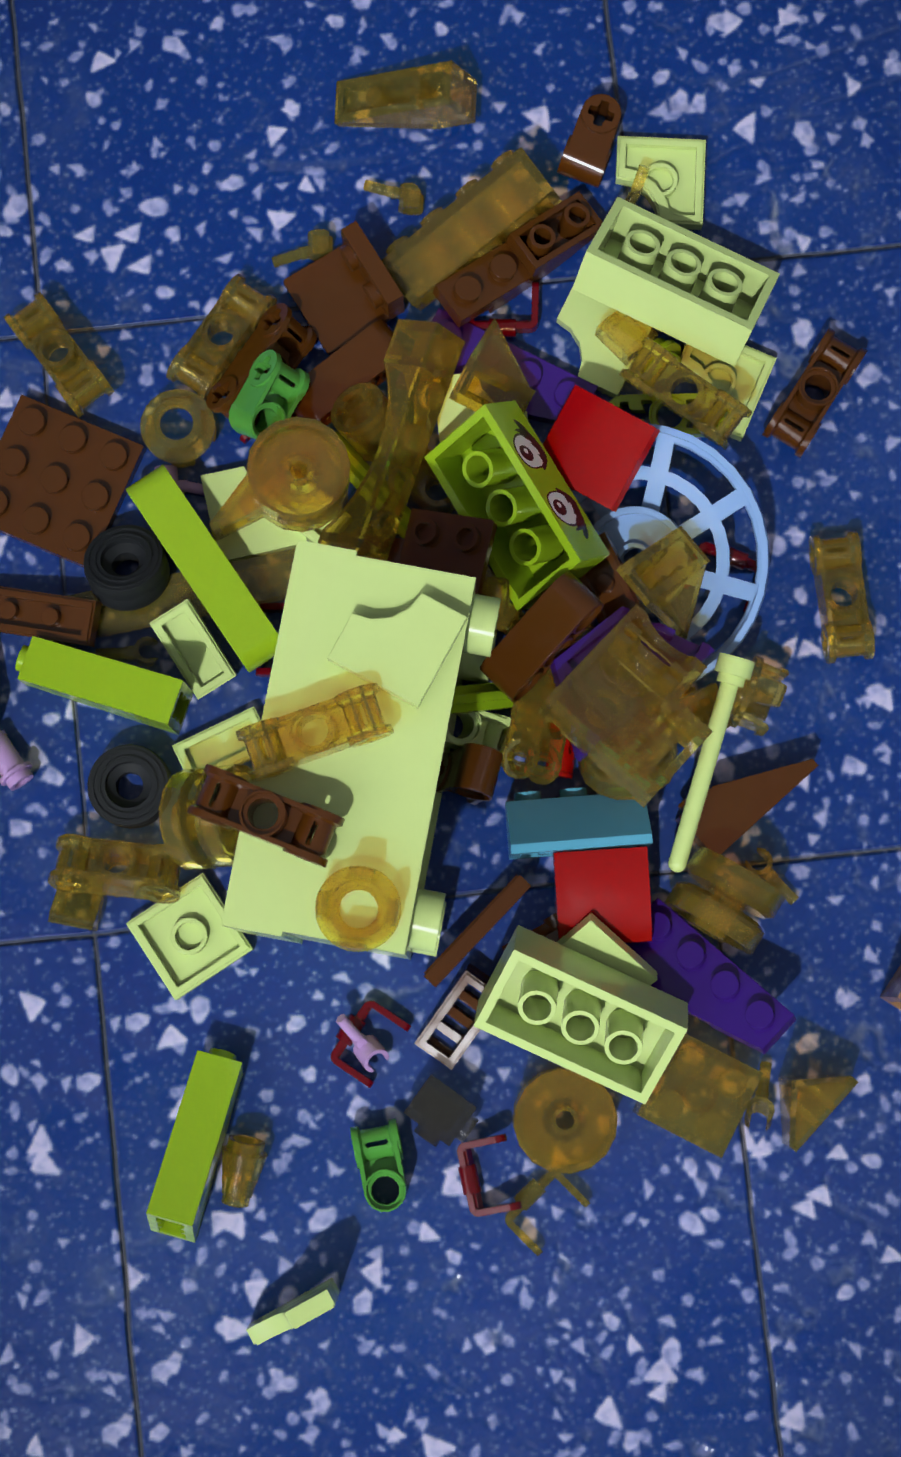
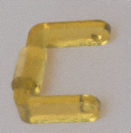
[505,1168,590,1256]

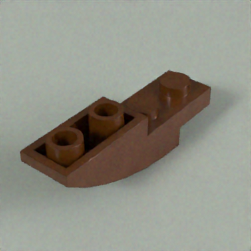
[433,191,603,328]

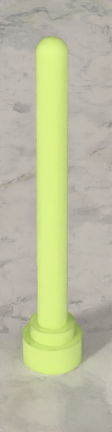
[668,652,755,872]

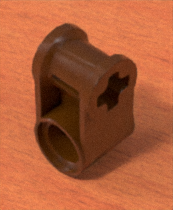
[557,94,621,188]
[436,743,503,805]

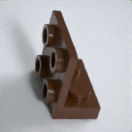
[284,221,405,355]
[399,508,497,595]

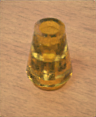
[221,1134,268,1208]

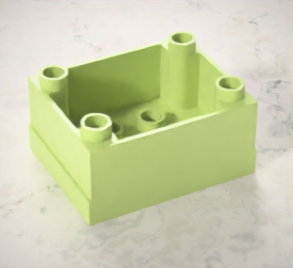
[221,540,501,960]

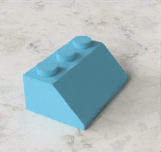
[505,784,653,860]

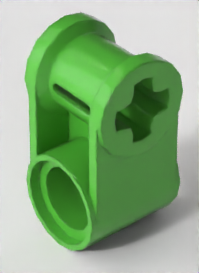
[229,350,310,443]
[350,1118,407,1212]

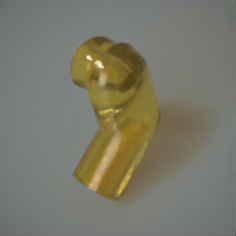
[486,577,525,635]

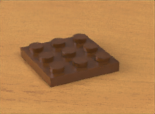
[0,394,146,568]

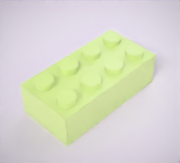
[572,197,780,367]
[474,925,688,1104]

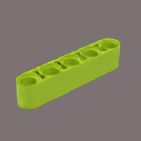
[125,464,278,673]

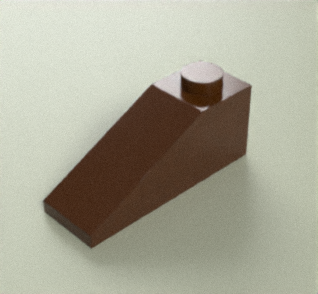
[675,759,819,861]

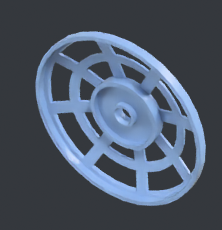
[498,423,770,693]

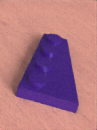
[398,308,598,425]
[626,897,796,1054]

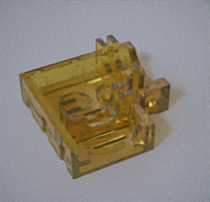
[537,604,713,808]

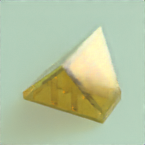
[449,318,535,413]
[616,526,710,639]
[779,1074,858,1152]

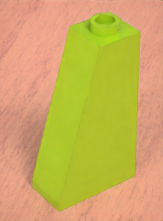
[15,636,194,735]
[146,1048,243,1243]

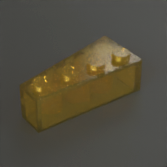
[381,147,562,311]

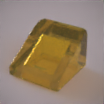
[595,311,658,366]
[48,877,107,931]

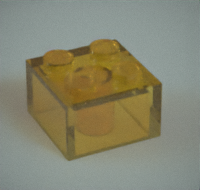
[633,1034,763,1158]

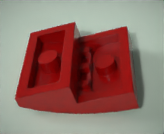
[543,384,660,512]
[553,846,652,943]

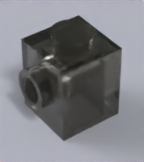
[404,1073,478,1147]

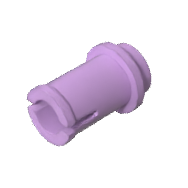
[0,730,34,791]

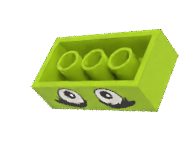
[424,400,610,611]

